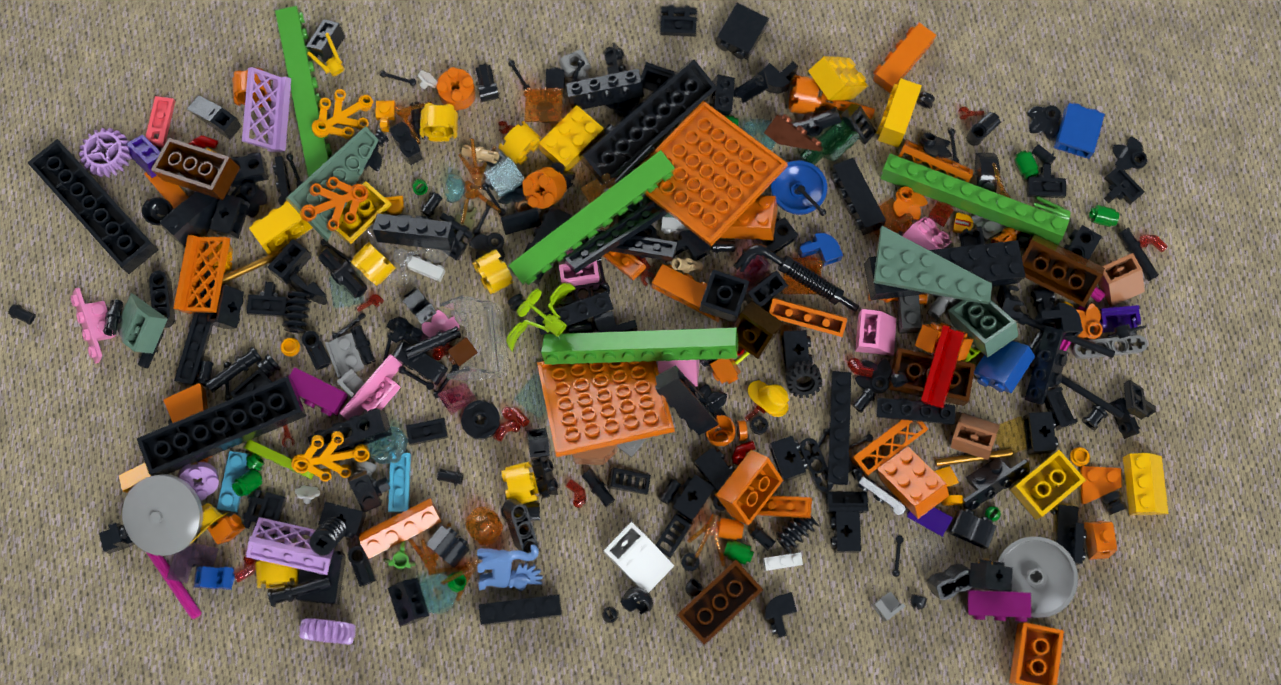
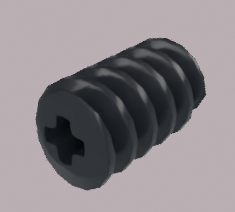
[282,291,312,333]
[776,516,819,554]
[310,517,347,556]

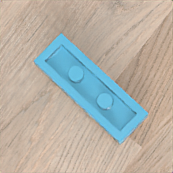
[217,451,250,513]
[388,453,411,513]

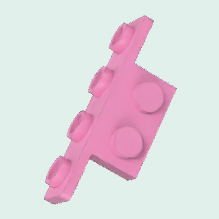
[71,288,116,363]
[340,354,402,421]

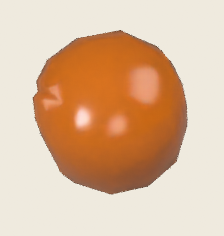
[706,415,736,446]

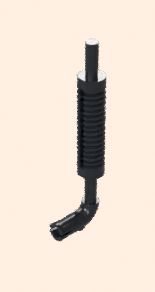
[734,244,859,312]

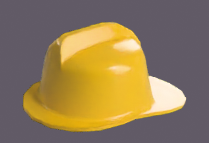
[748,380,789,417]
[190,503,227,544]

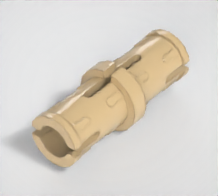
[462,144,499,164]
[672,258,703,273]

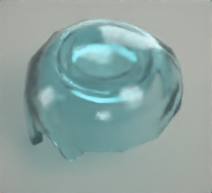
[445,173,466,203]

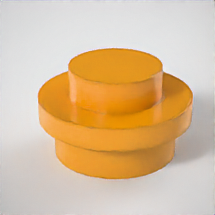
[281,338,300,357]
[1070,447,1090,467]

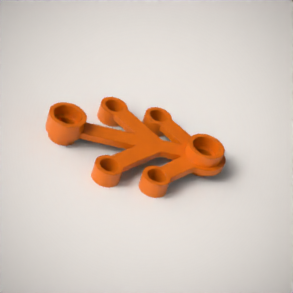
[300,177,368,231]

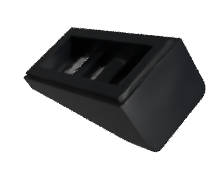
[841,104,877,144]
[607,467,651,495]
[655,513,693,558]

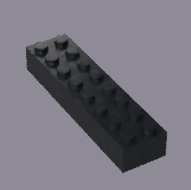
[579,59,717,185]
[27,139,158,274]
[864,240,1026,300]
[136,376,307,476]

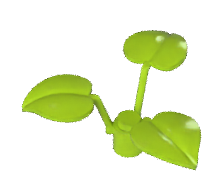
[506,283,576,352]

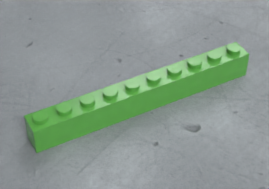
[275,6,332,177]
[508,150,675,285]
[881,154,1069,245]
[541,328,738,365]

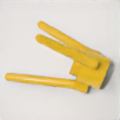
[307,33,345,77]

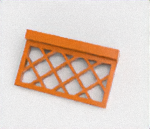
[173,235,231,314]

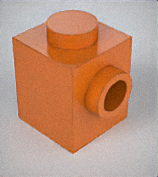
[710,359,741,384]

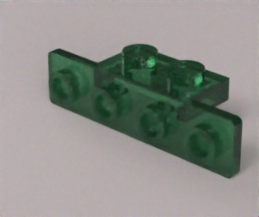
[801,118,860,165]

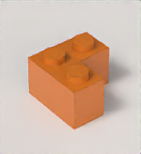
[915,322,974,361]

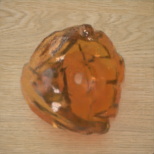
[465,506,504,545]

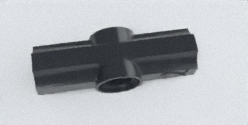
[792,107,842,137]
[318,248,368,298]

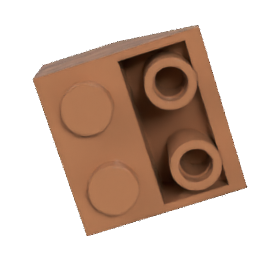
[1098,253,1145,307]
[950,413,1000,460]
[572,444,618,465]

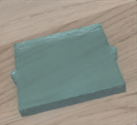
[484,157,524,198]
[329,271,365,308]
[514,373,547,418]

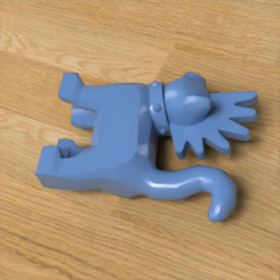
[477,544,543,591]

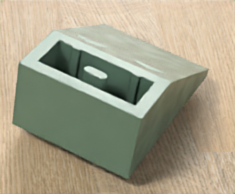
[117,293,168,354]

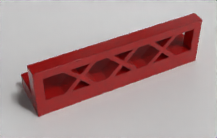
[921,325,965,409]

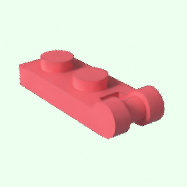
[146,96,175,149]

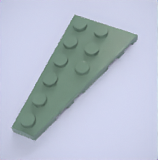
[286,126,379,241]
[873,226,992,304]

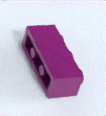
[289,367,348,417]
[968,590,1032,622]

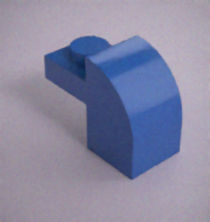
[798,233,843,266]
[194,566,235,590]

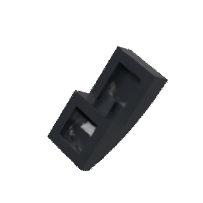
[289,273,327,305]

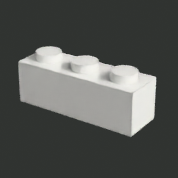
[661,217,689,235]
[407,256,445,282]
[763,552,803,571]

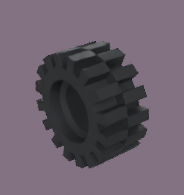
[786,361,822,398]

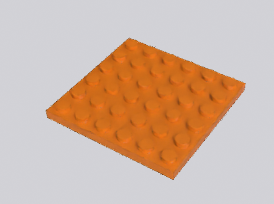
[641,101,788,246]
[537,361,675,457]

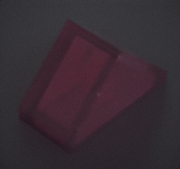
[734,255,771,288]
[438,383,476,415]

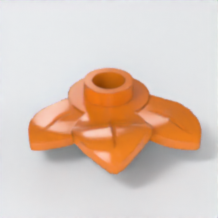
[893,186,928,220]
[1076,303,1103,339]

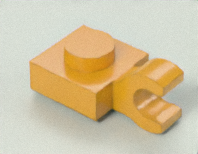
[375,100,395,132]

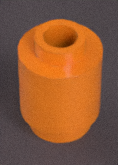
[714,518,744,540]

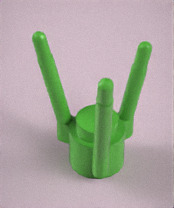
[1034,196,1071,220]
[383,540,416,569]

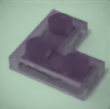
[167,543,219,584]

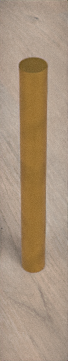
[222,248,284,284]
[935,449,1013,467]

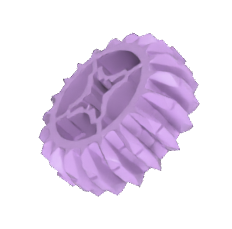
[79,128,131,178]
[299,618,355,644]

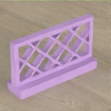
[242,67,291,152]
[246,517,334,575]

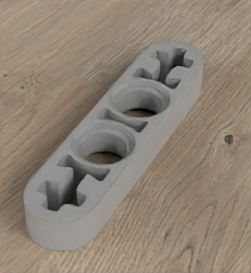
[1072,335,1148,359]

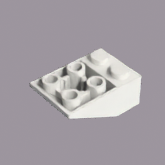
[604,522,674,593]

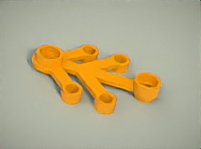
[312,89,373,139]
[291,431,370,482]

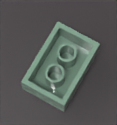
[948,299,1018,358]

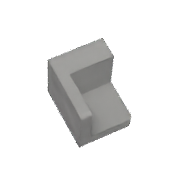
[337,369,365,398]
[872,592,906,622]

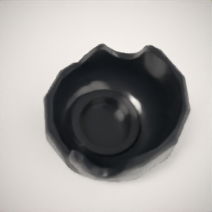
[141,197,173,226]
[620,587,653,615]

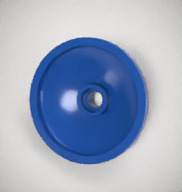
[771,160,827,215]

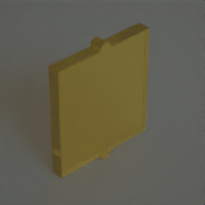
[995,416,1027,454]

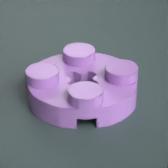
[178,462,219,500]

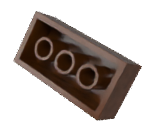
[151,138,240,200]
[1022,234,1105,307]
[888,348,975,406]
[676,560,763,646]

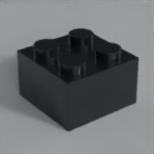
[699,269,750,323]

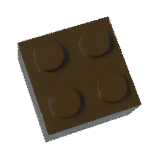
[732,301,783,359]

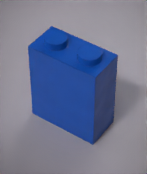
[1054,103,1105,159]
[974,341,1035,393]

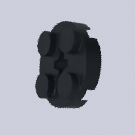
[461,400,500,440]

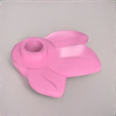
[422,310,460,347]

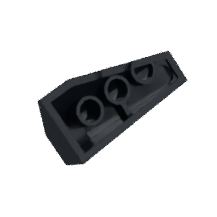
[160,188,231,248]

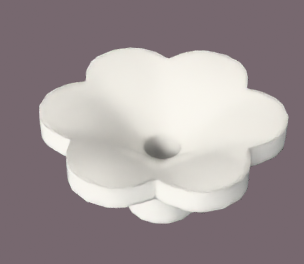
[418,70,437,89]
[295,485,320,504]

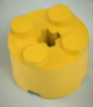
[420,103,458,142]
[499,121,541,166]
[350,241,396,286]
[472,249,514,294]
[501,461,539,504]
[255,560,298,588]

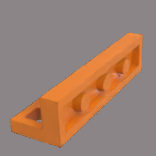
[898,140,974,183]
[851,420,928,476]

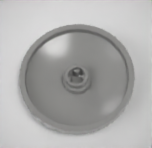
[122,474,203,556]
[998,537,1078,618]

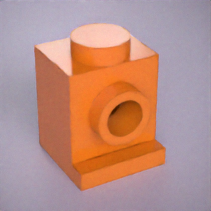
[207,514,245,545]

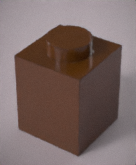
[446,337,478,367]

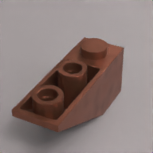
[764,114,824,151]

